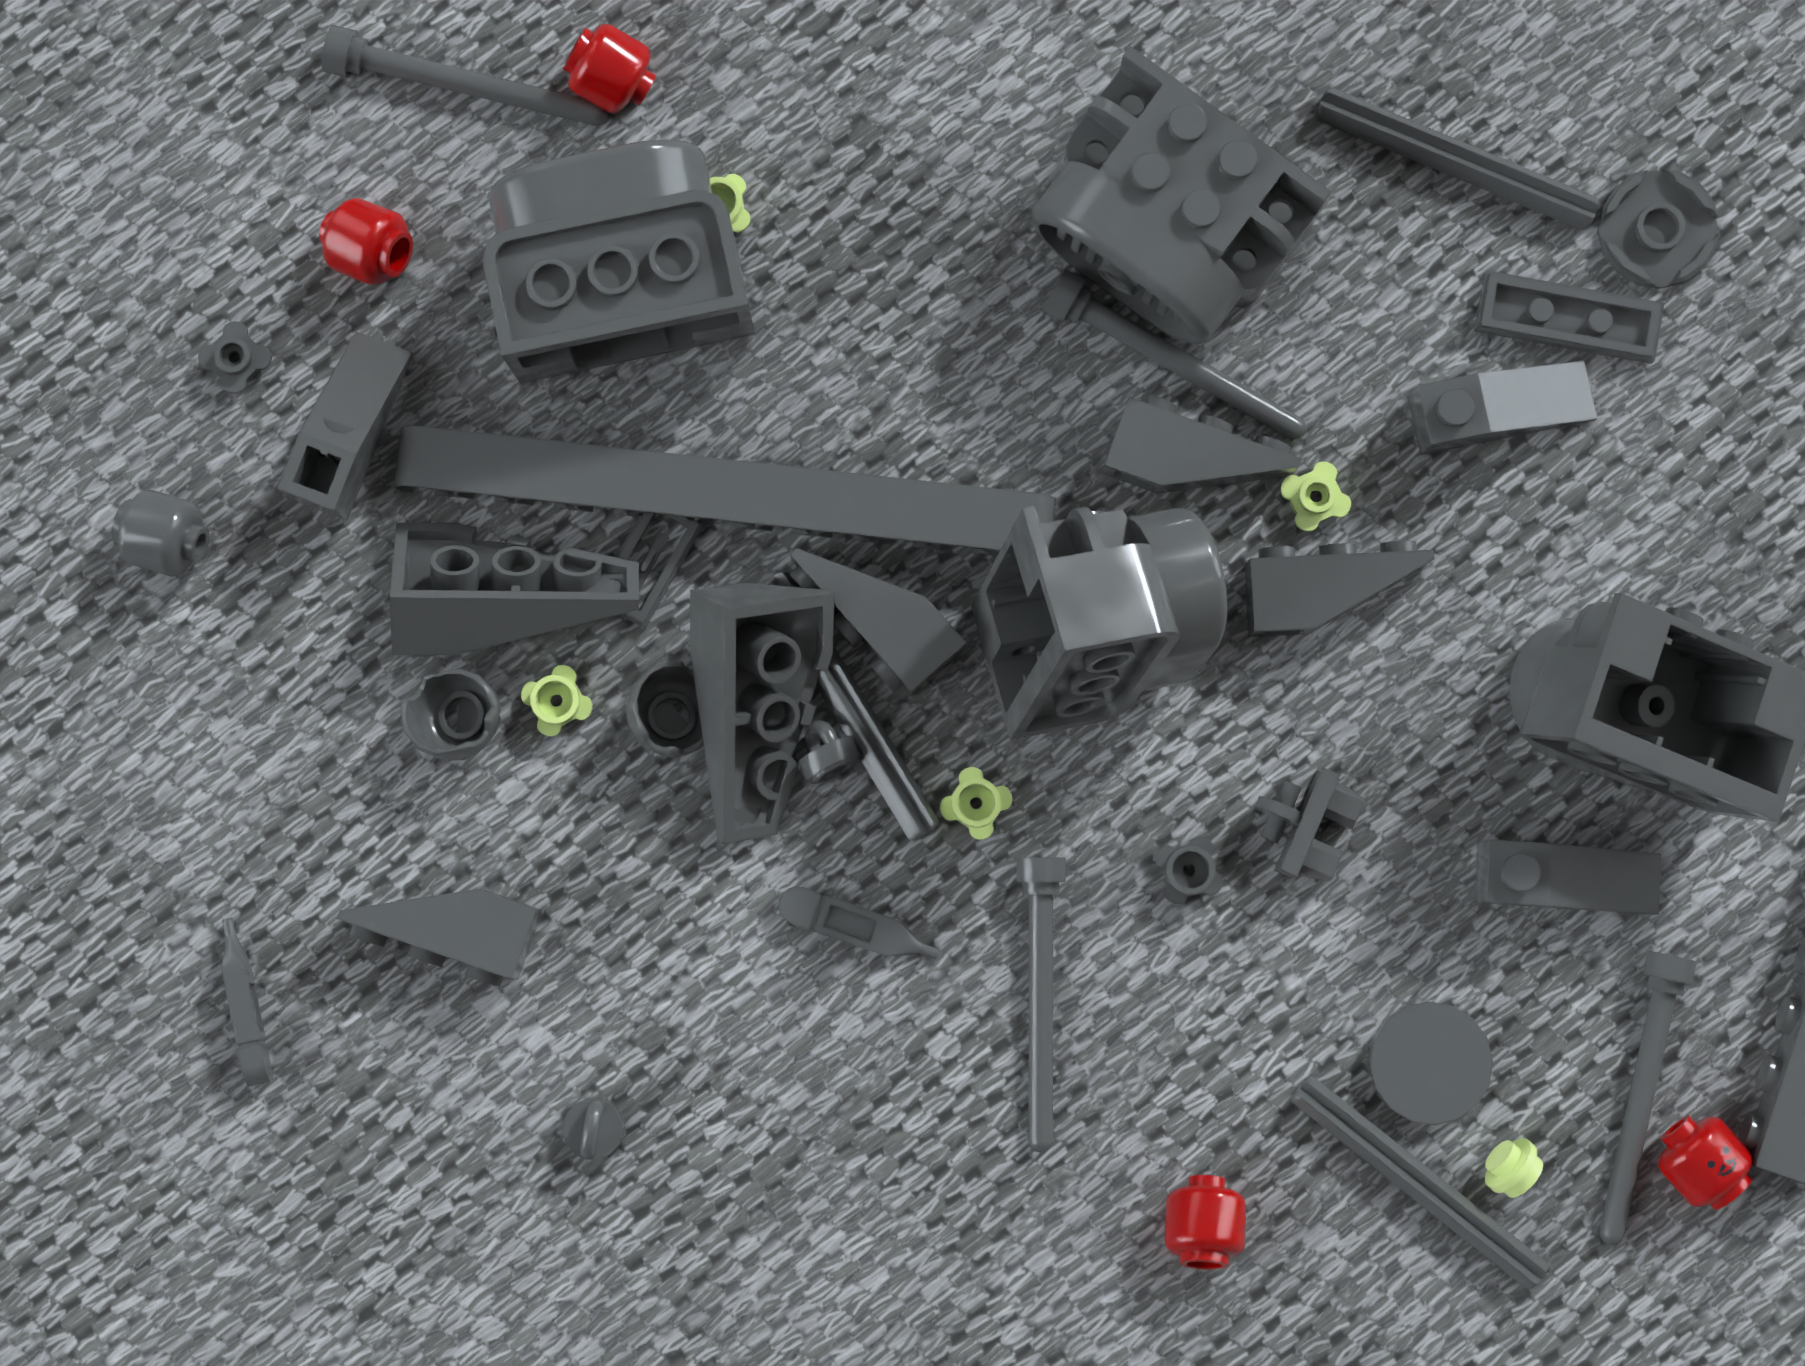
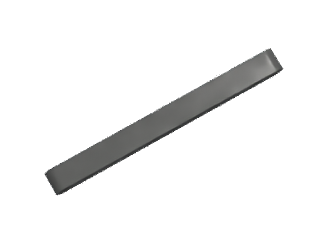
[394,426,1056,556]

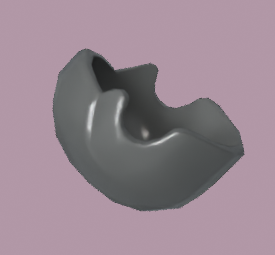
[625,660,704,758]
[401,668,501,761]

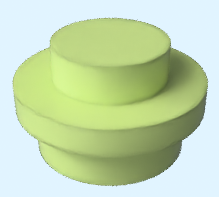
[1485,1138,1543,1198]

